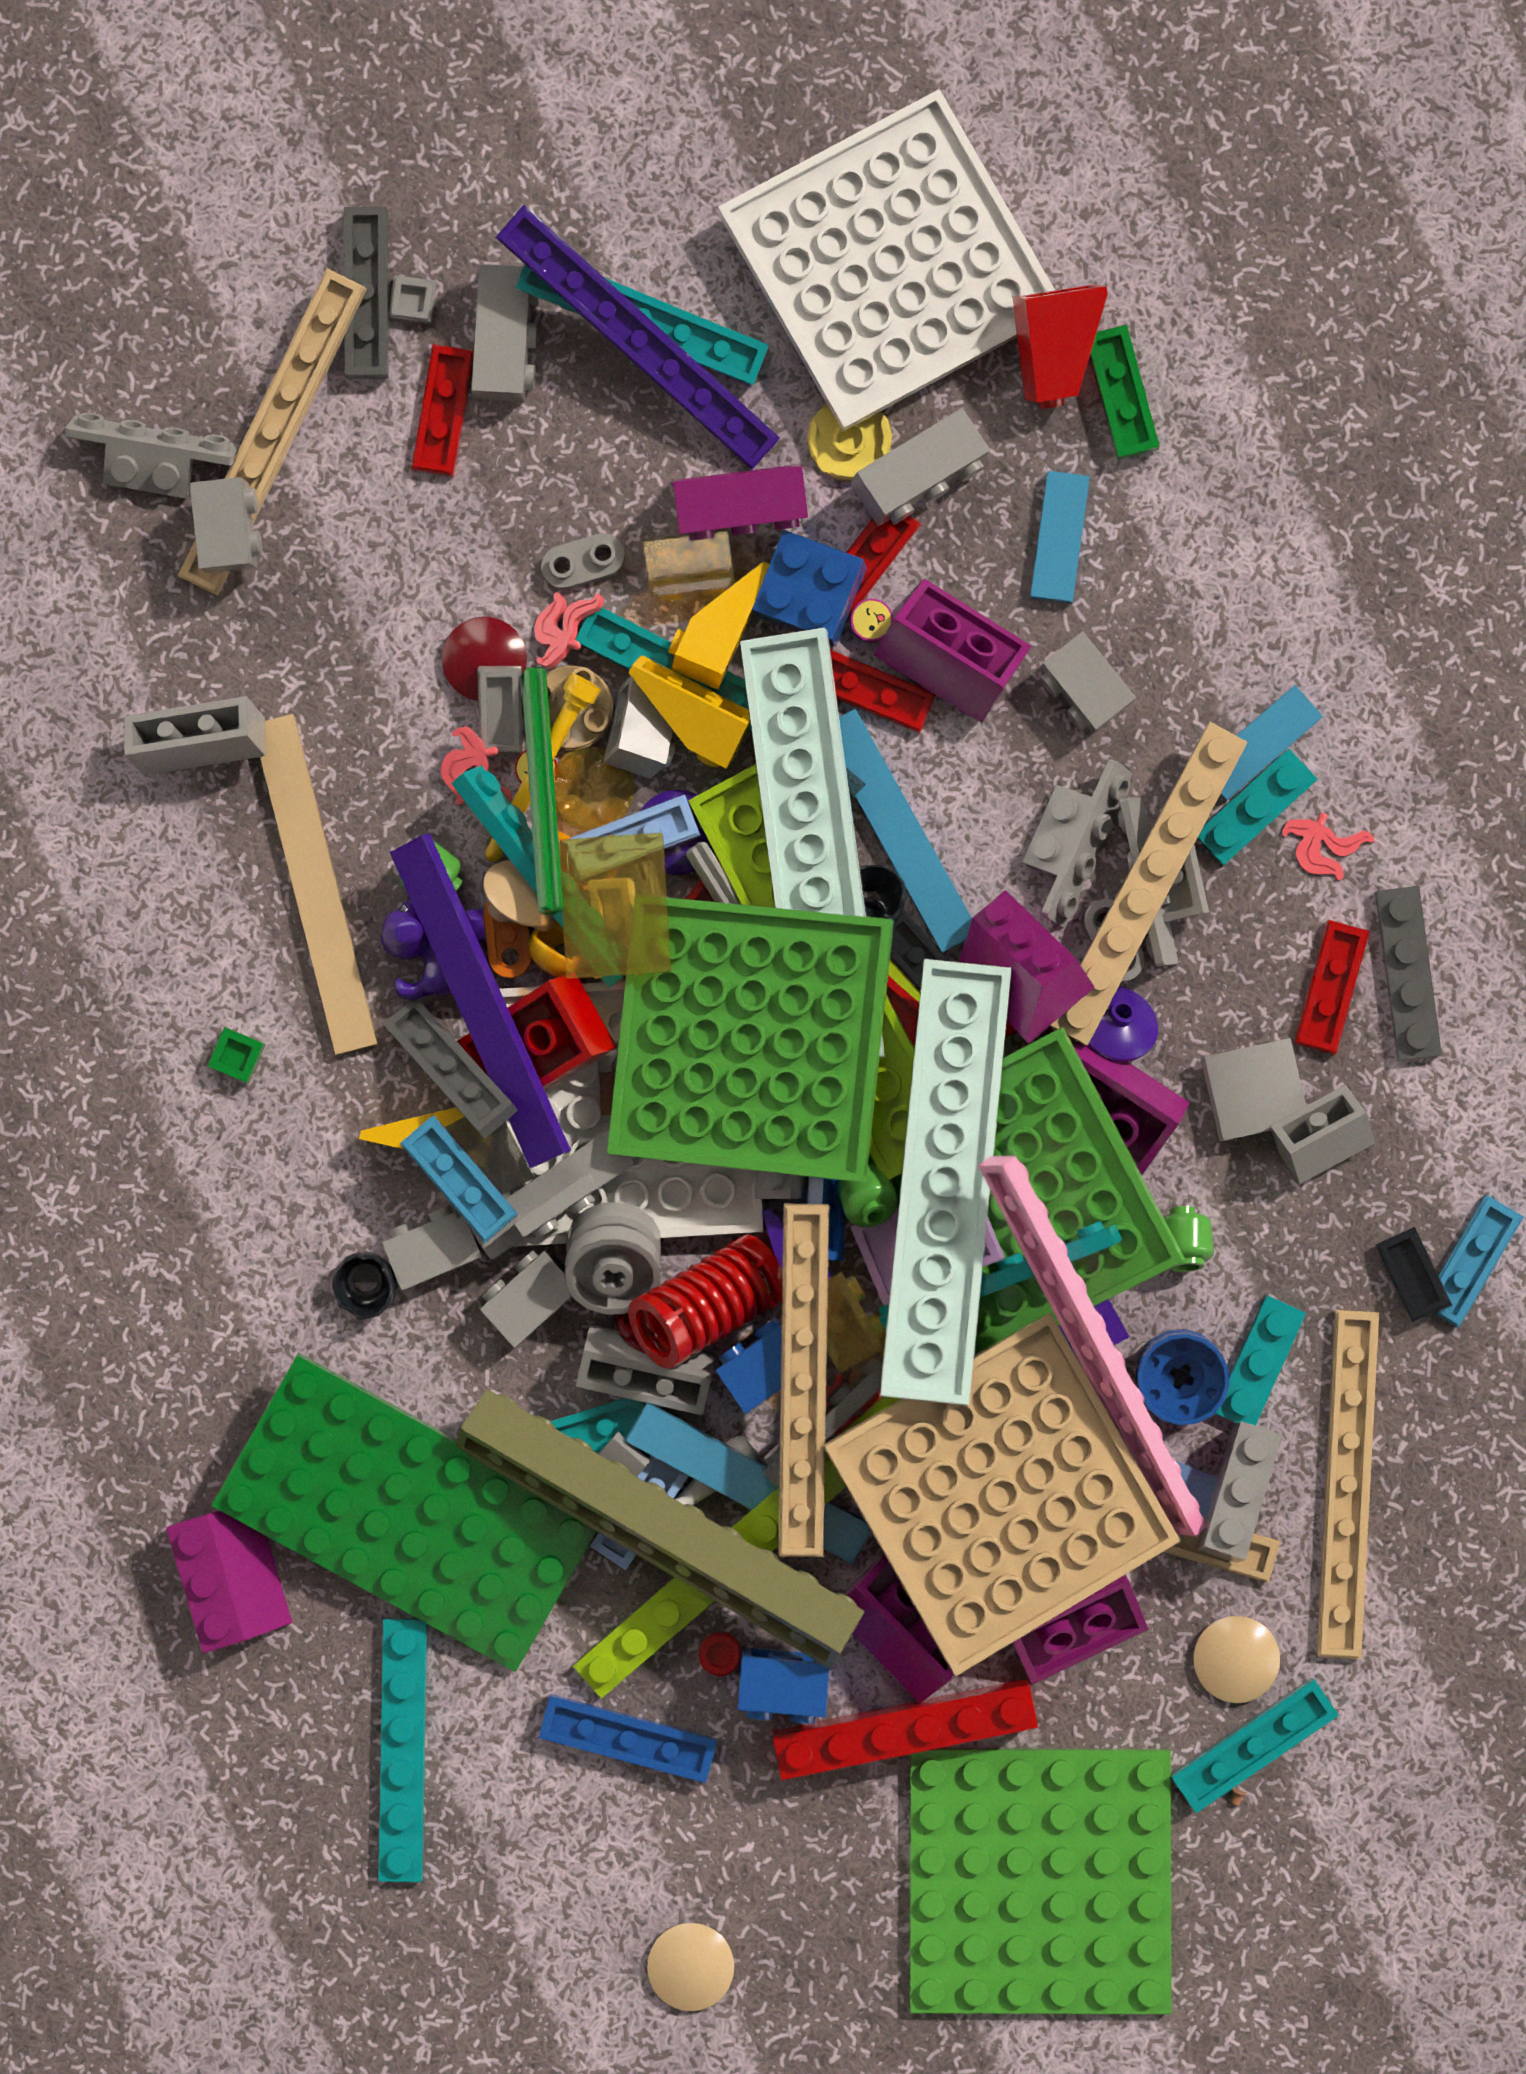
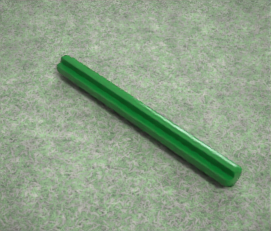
[521,667,563,915]

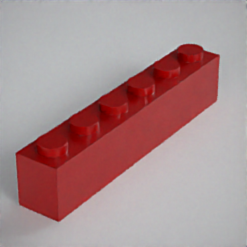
[773,1679,1038,1780]

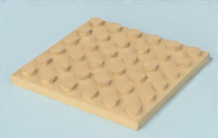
[823,1313,1180,1676]

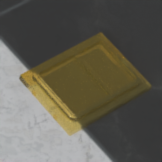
[559,833,671,979]

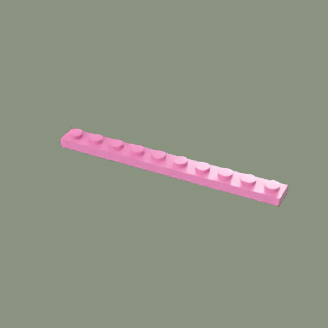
[978,1156,1207,1536]

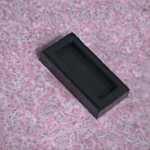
[1375,1227,1452,1324]

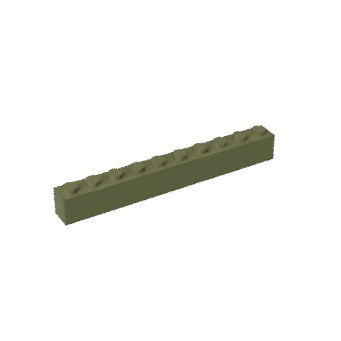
[456,1389,865,1670]

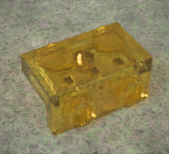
[643,528,735,602]
[826,1271,886,1373]

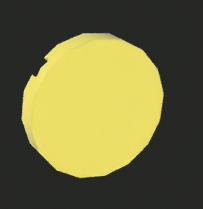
[807,404,892,482]

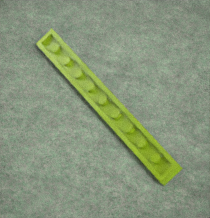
[573,1396,902,1699]

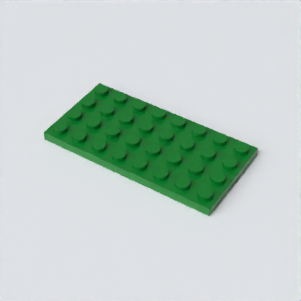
[211,1352,597,1672]

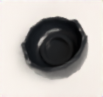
[859,865,906,925]
[331,1251,398,1320]

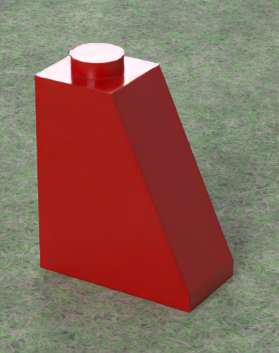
[1012,284,1108,409]

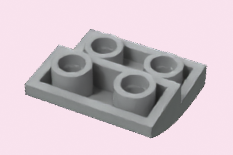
[1201,1038,1306,1142]

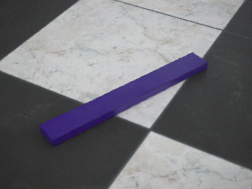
[495,205,780,470]
[389,833,571,1169]

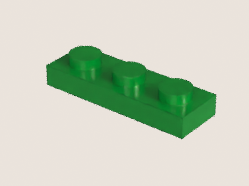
[1089,324,1160,461]

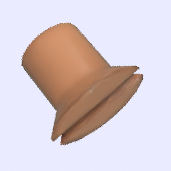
[1229,1788,1247,1805]

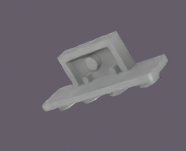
[65,413,241,499]
[1022,759,1132,928]
[1118,797,1209,967]
[469,1130,634,1259]

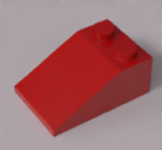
[457,972,617,1090]

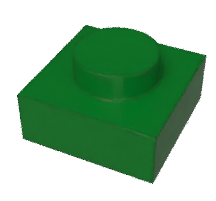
[208,1027,266,1083]

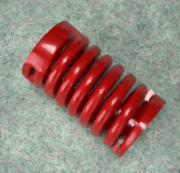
[628,1235,783,1369]

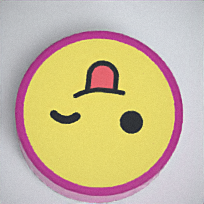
[850,599,893,643]

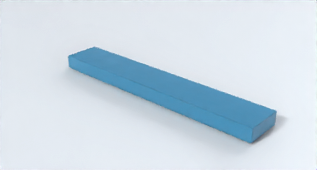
[839,708,972,953]
[626,1403,871,1564]

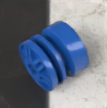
[1136,1329,1230,1425]

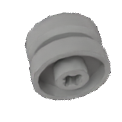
[565,1202,661,1315]

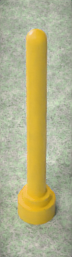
[485,673,601,862]

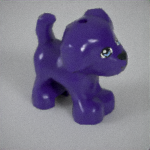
[380,897,490,1001]

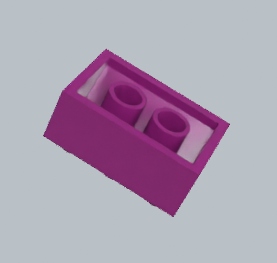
[673,464,808,541]
[874,578,1032,723]
[958,890,1095,1044]
[1073,1041,1190,1176]
[166,1510,293,1653]
[843,1553,954,1703]
[1012,1574,1149,1685]

